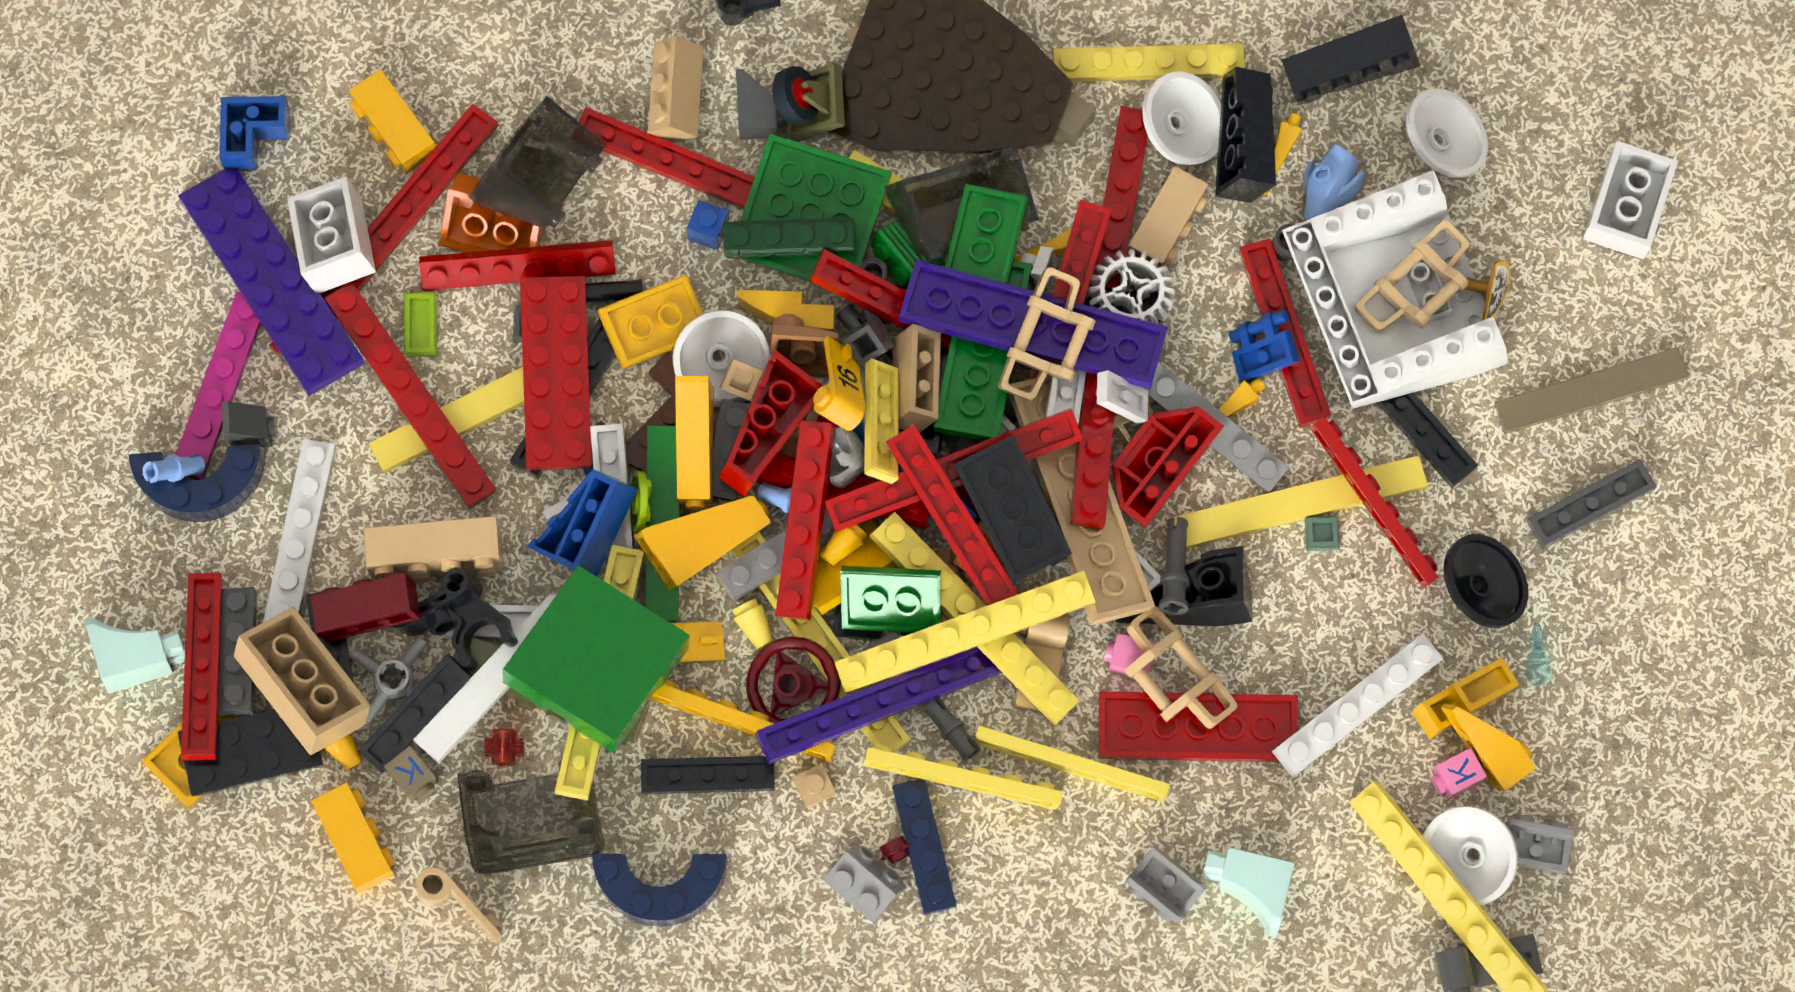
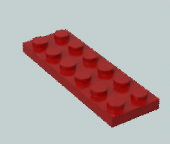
[520,276,592,471]
[1098,691,1298,762]

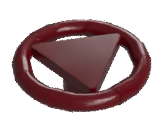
[746,636,840,723]

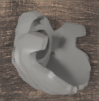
[829,426,865,488]

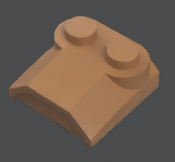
[770,314,838,377]

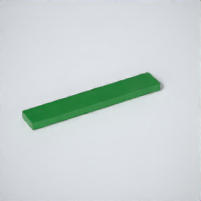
[645,425,680,622]

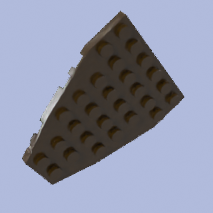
[828,0,1074,154]

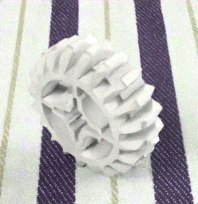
[1087,249,1175,324]

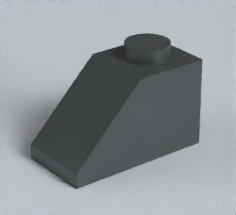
[736,69,784,140]
[221,401,277,448]

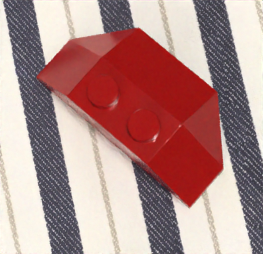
[1111,406,1224,528]

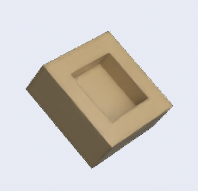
[719,357,763,401]
[792,763,836,808]

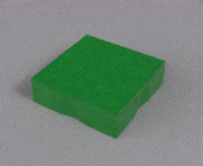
[503,565,690,753]

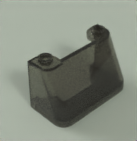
[468,96,606,229]
[884,146,1039,261]
[457,759,605,875]

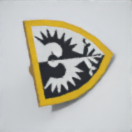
[1464,260,1511,321]

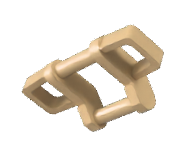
[1355,220,1469,332]
[998,267,1096,400]
[1124,606,1237,729]

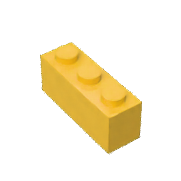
[349,69,436,174]
[311,782,396,894]

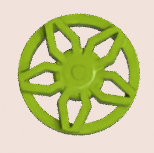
[631,471,651,533]

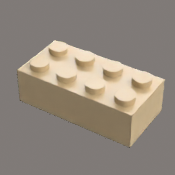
[363,516,504,583]
[234,606,371,756]

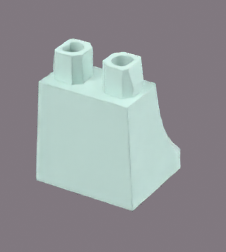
[84,617,185,694]
[1203,847,1295,938]

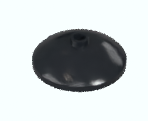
[1443,534,1528,628]

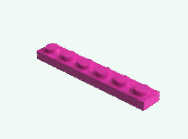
[176,291,261,480]

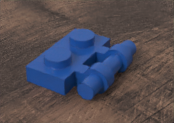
[1229,310,1300,383]

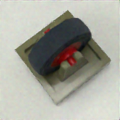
[772,63,845,142]

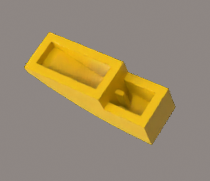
[737,290,834,332]
[1412,657,1520,740]

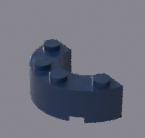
[129,444,265,522]
[592,854,728,927]

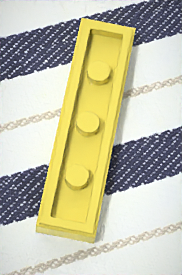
[864,358,899,484]

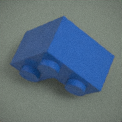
[219,96,290,170]

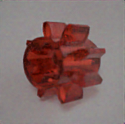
[484,729,524,766]

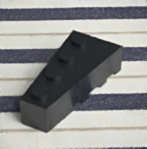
[1282,15,1421,103]
[1215,67,1276,203]

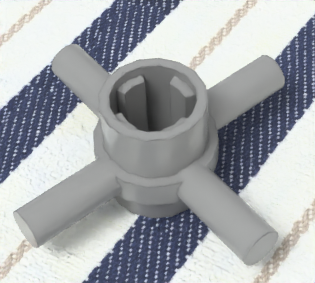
[349,636,428,724]

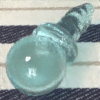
[1526,622,1552,687]

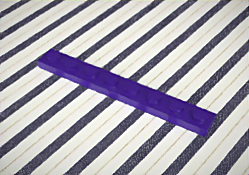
[755,647,1002,764]

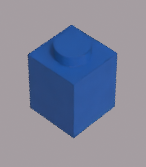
[687,200,730,251]

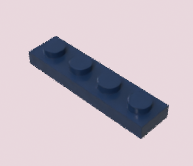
[892,779,957,916]

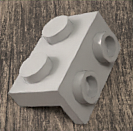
[1505,815,1576,875]
[823,844,906,924]
[1125,845,1207,923]

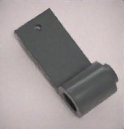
[1435,934,1543,992]

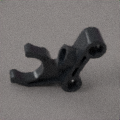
[392,568,518,670]

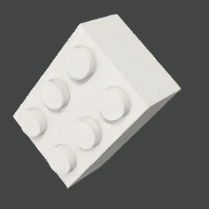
[1583,141,1678,259]
[287,176,376,293]

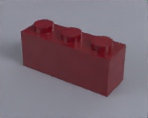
[311,571,421,643]

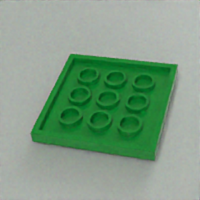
[738,133,892,283]

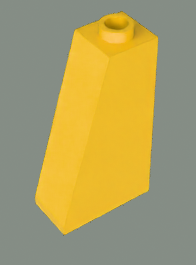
[675,376,714,510]
[633,495,771,590]

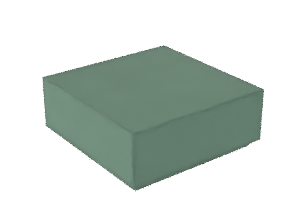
[1304,516,1340,551]

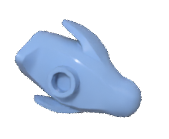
[1304,144,1365,221]

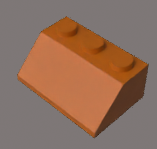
[439,173,551,252]

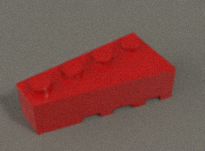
[718,349,823,497]

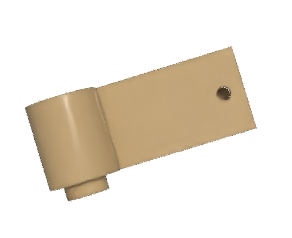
[1015,614,1070,711]
[416,867,503,945]

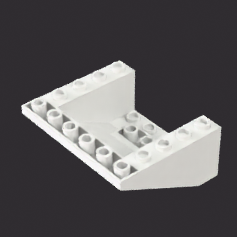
[1282,170,1508,409]

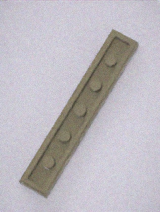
[1494,347,1689,434]

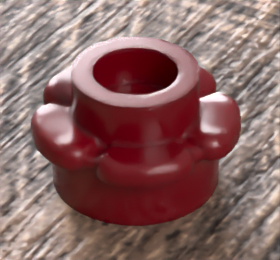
[879,836,911,864]

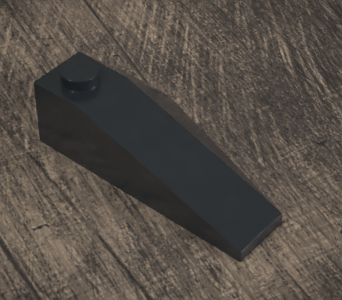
[1116,546,1253,626]

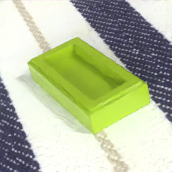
[404,292,437,358]

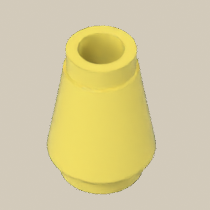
[733,598,774,650]

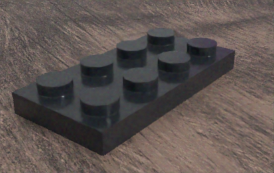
[954,435,1072,583]
[177,709,324,797]

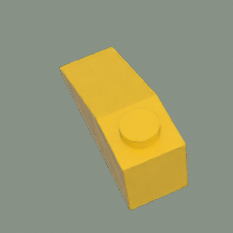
[1441,703,1536,791]

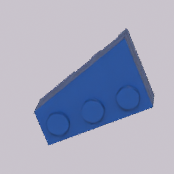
[527,469,638,576]

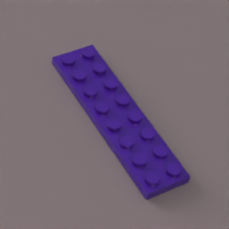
[178,168,365,397]
[898,260,1168,390]

